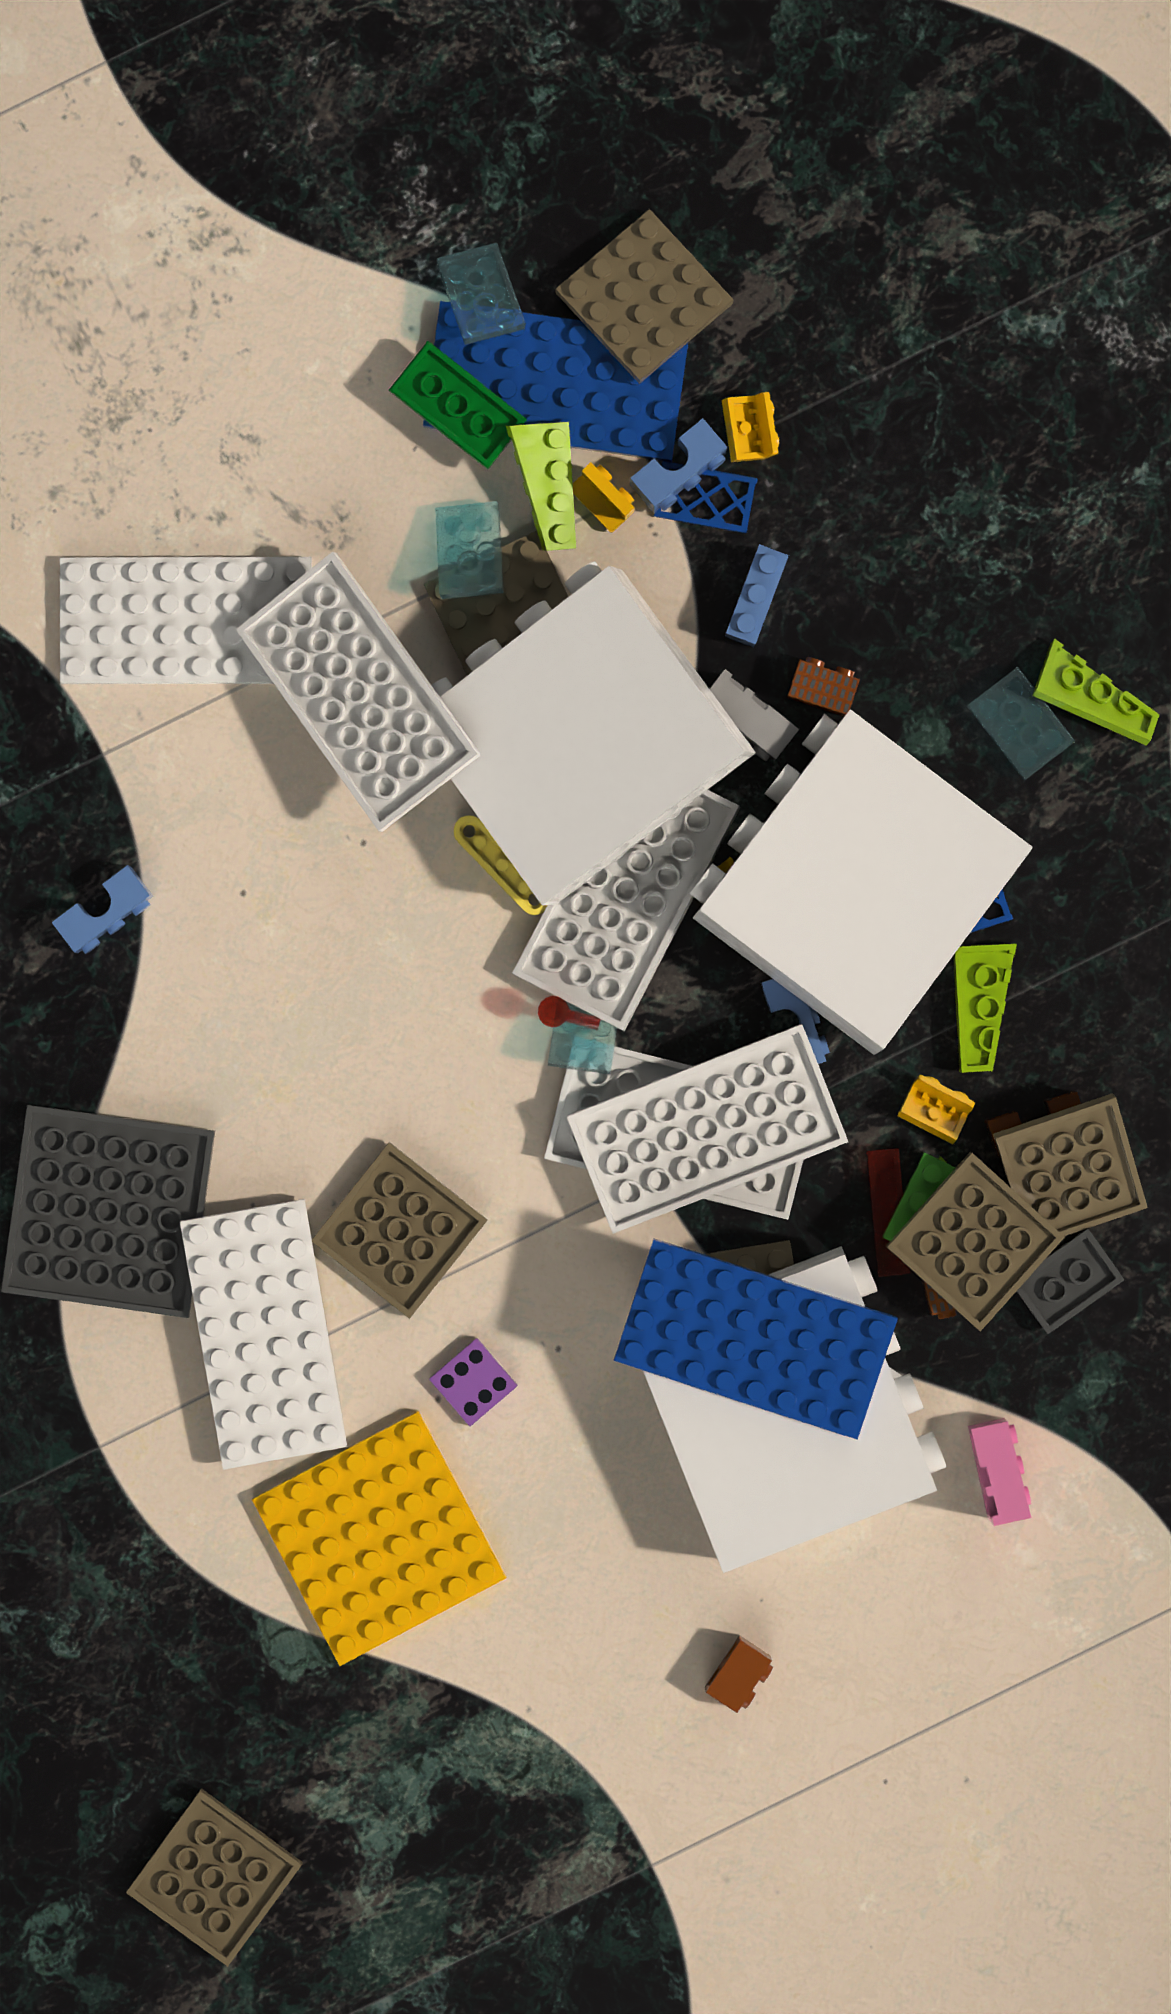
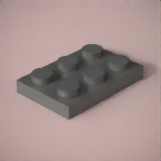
[1016,1228,1124,1334]

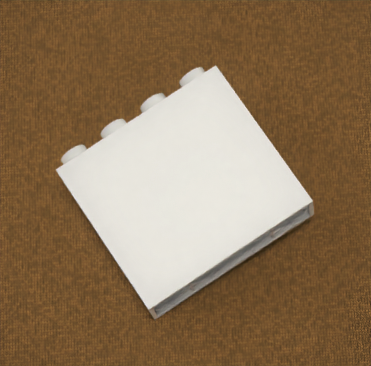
[431,561,756,906]
[689,709,1033,1055]
[643,1246,947,1573]

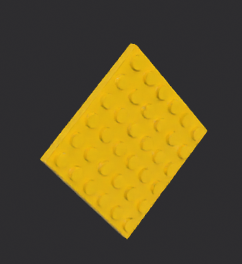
[252,1411,507,1666]

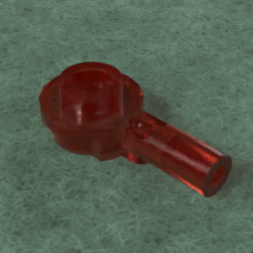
[538,996,601,1030]

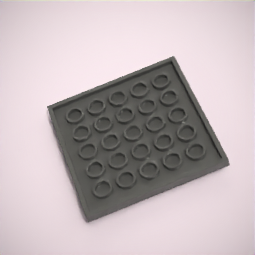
[1,1105,215,1318]

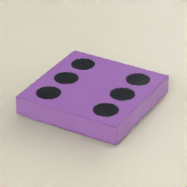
[429,1338,518,1426]

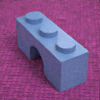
[630,418,727,513]
[725,544,789,648]
[52,865,153,954]
[761,979,830,1064]

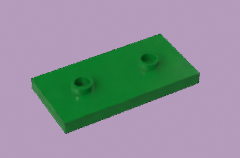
[389,341,527,470]

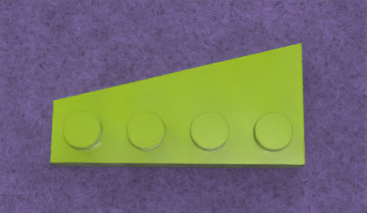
[506,422,576,551]
[1032,639,1159,746]
[953,944,1017,1073]

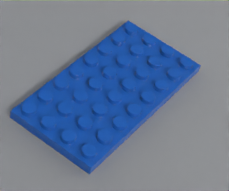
[423,301,688,462]
[614,1238,898,1440]

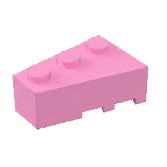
[968,1418,1031,1526]

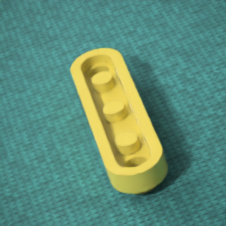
[454,815,547,915]

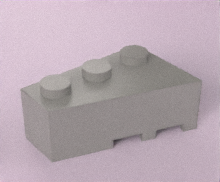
[710,669,799,761]

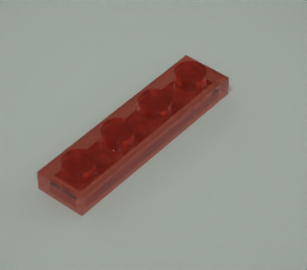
[866,1148,910,1277]

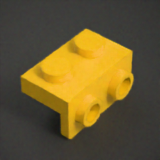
[721,392,779,462]
[573,462,635,533]
[897,1075,975,1144]

